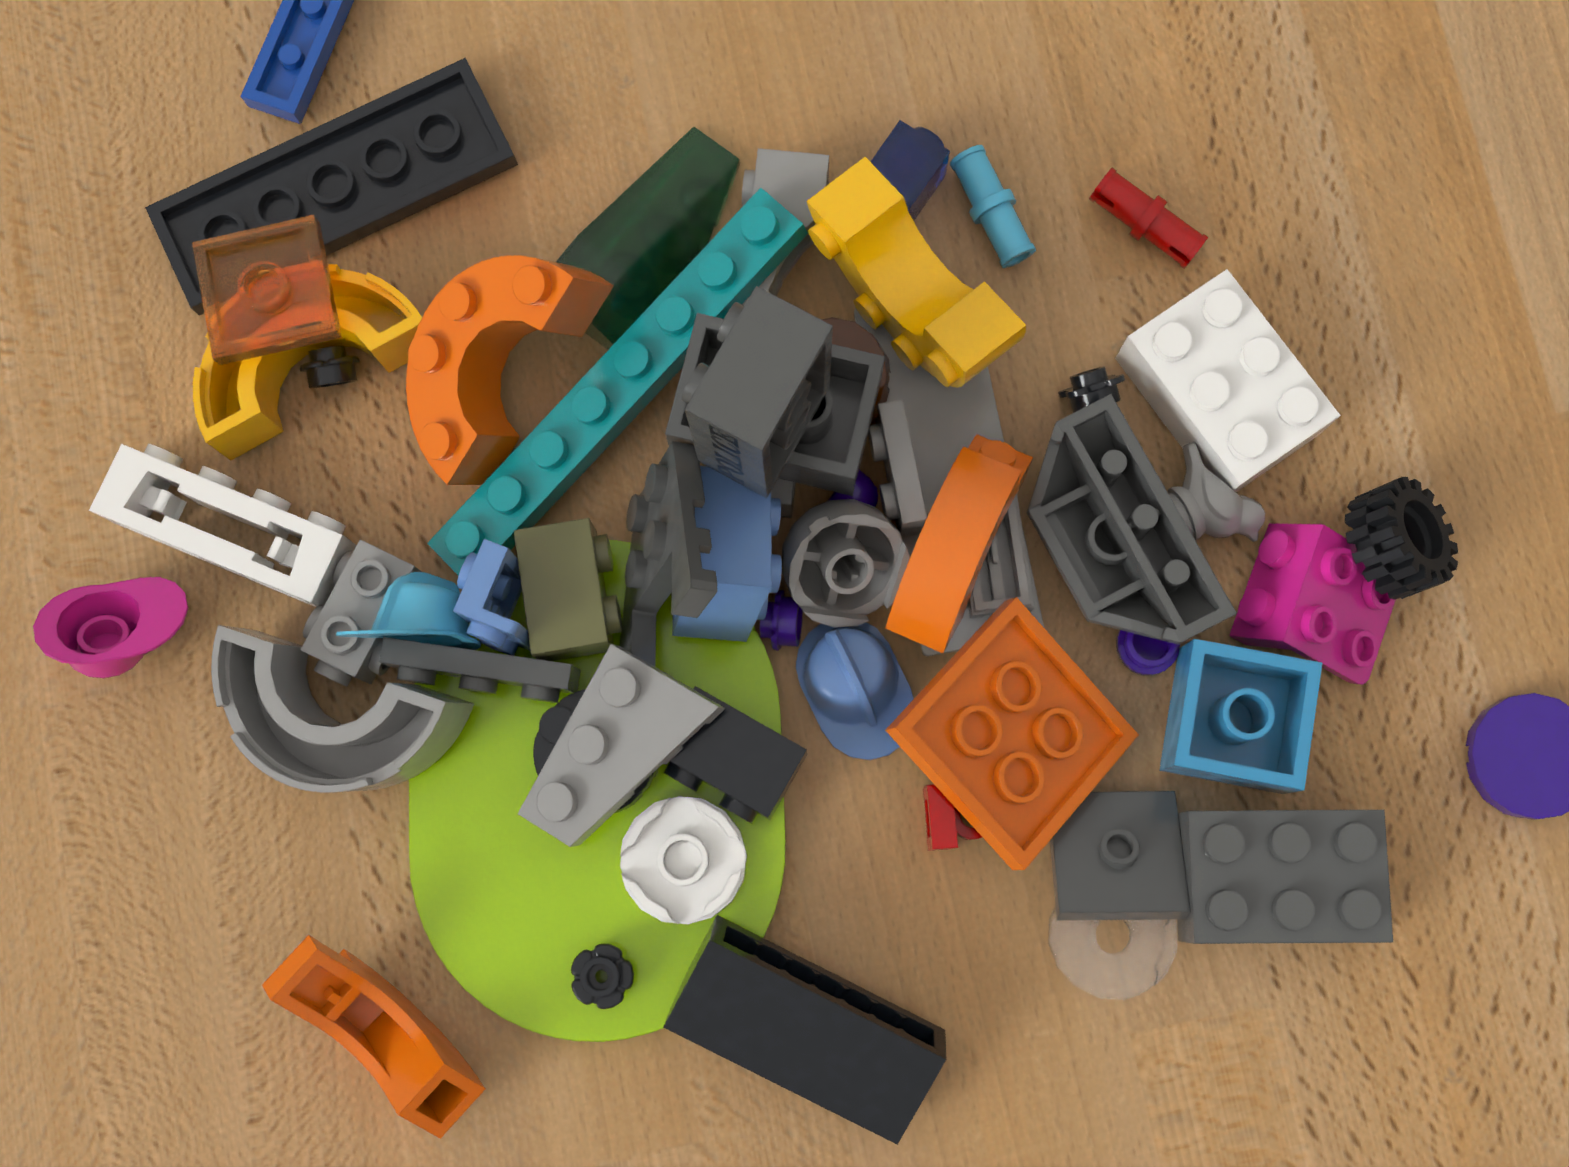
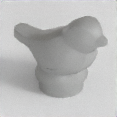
[1167,442,1265,542]

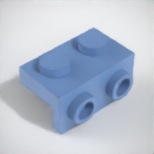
[453,539,531,656]

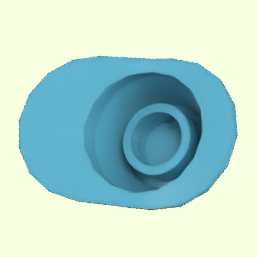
[336,572,481,650]

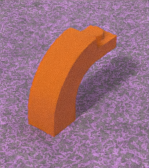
[885,434,1033,653]
[262,935,486,1139]

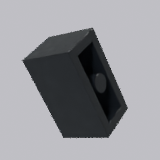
[664,686,807,824]

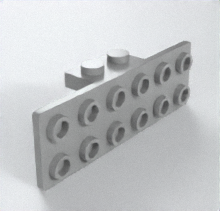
[854,308,1044,657]

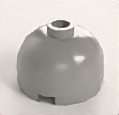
[782,499,910,627]

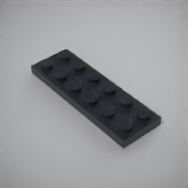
[145,58,518,316]

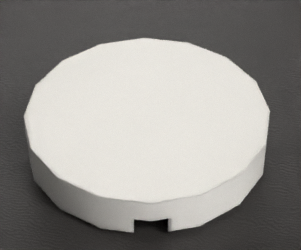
[620,796,747,924]

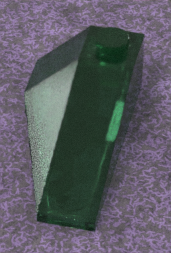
[556,127,740,350]

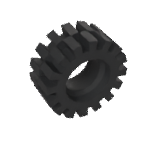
[1345,477,1458,600]

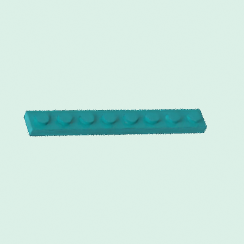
[427,188,808,576]

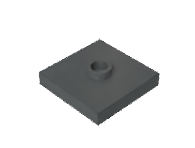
[1050,791,1190,921]

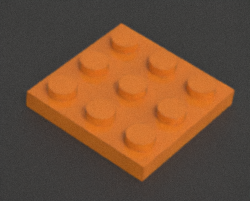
[885,597,1139,870]

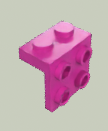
[1229,523,1396,685]

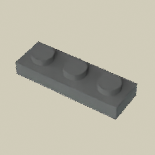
[379,637,581,703]

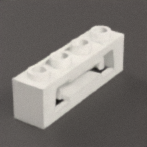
[89,444,357,607]

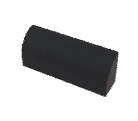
[663,915,947,1145]

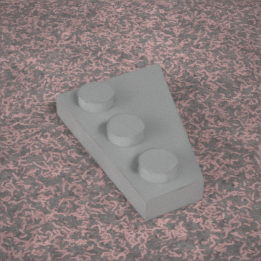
[518,644,726,847]

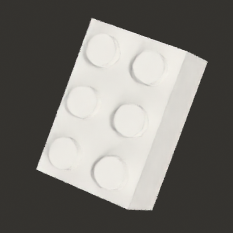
[1115,269,1341,492]

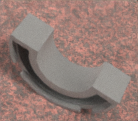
[211,625,474,793]

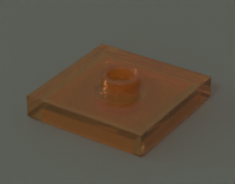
[192,215,342,365]

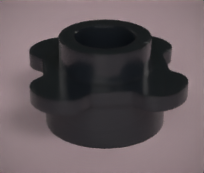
[1058,366,1125,413]

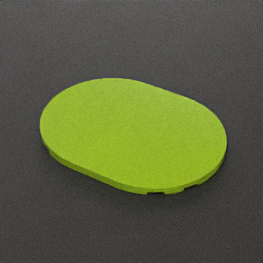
[409,540,786,1042]

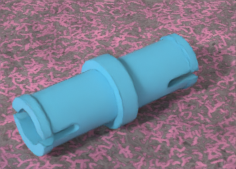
[950,145,1036,268]

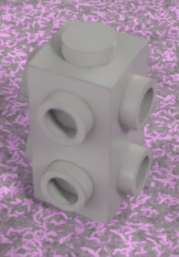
[300,540,422,687]

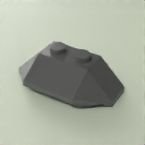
[1027,394,1237,644]

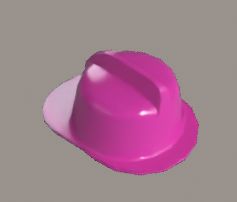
[33,577,188,679]

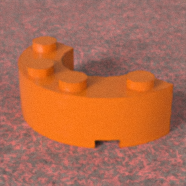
[406,255,614,485]

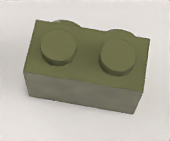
[514,518,623,661]

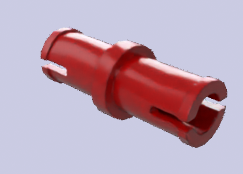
[1089,167,1208,269]

